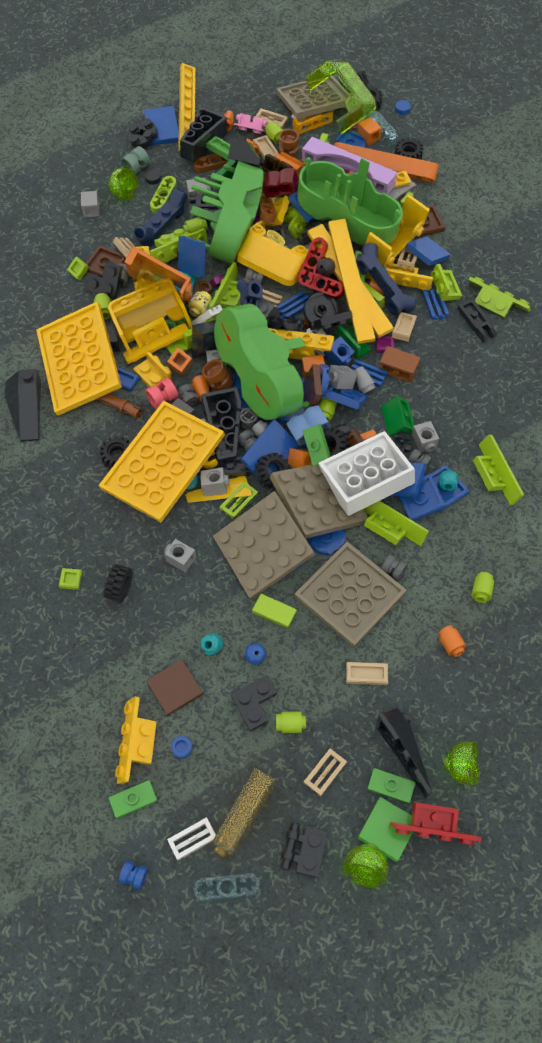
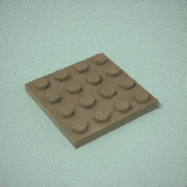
[276,74,354,119]
[270,465,368,538]
[213,491,316,599]
[294,542,407,647]

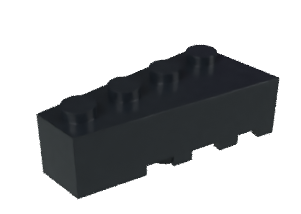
[180,107,227,162]

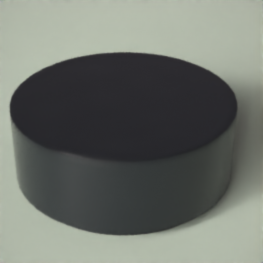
[145,169,161,185]

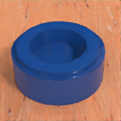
[395,100,411,115]
[171,736,193,759]

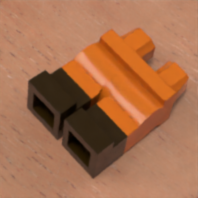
[262,152,305,180]

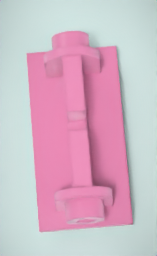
[234,113,267,134]

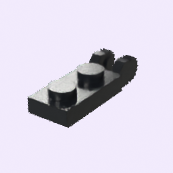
[457,299,497,342]

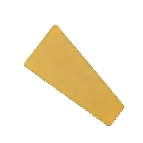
[185,476,252,503]

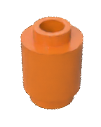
[438,625,467,657]

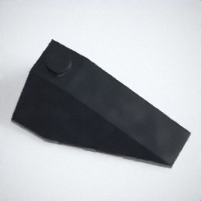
[228,136,263,167]
[192,320,217,359]
[5,369,41,441]
[201,387,241,461]
[376,708,432,799]

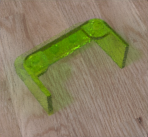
[305,61,376,134]

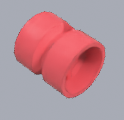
[145,378,179,410]

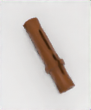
[96,393,143,419]

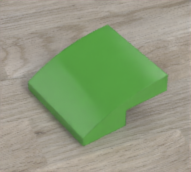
[358,797,413,862]

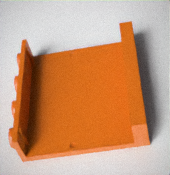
[124,246,193,304]

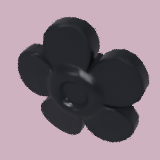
[394,437,412,453]

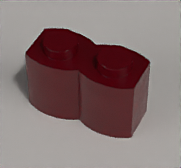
[262,168,298,198]

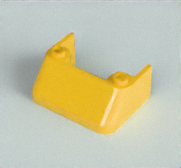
[366,194,430,267]
[237,220,318,286]
[108,278,192,355]

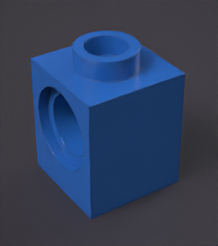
[323,336,354,366]

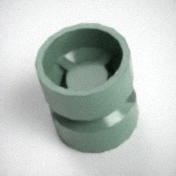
[120,146,150,176]

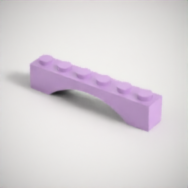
[302,137,397,194]

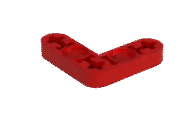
[298,237,345,298]

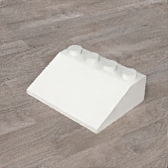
[318,431,415,516]

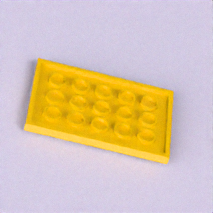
[36,302,122,416]
[98,401,225,523]

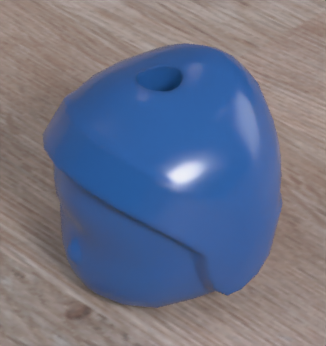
[245,643,266,665]

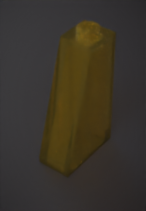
[212,768,274,858]

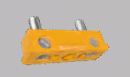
[291,111,333,135]

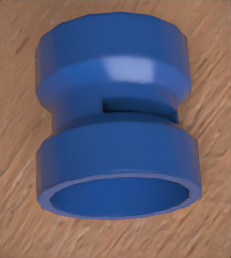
[119,860,149,890]

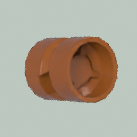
[279,129,299,158]
[202,359,234,391]

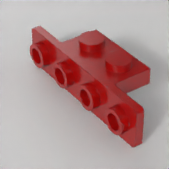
[390,802,482,845]

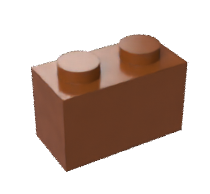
[379,346,421,383]

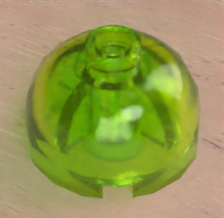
[108,167,138,200]
[444,741,479,785]
[342,843,389,888]

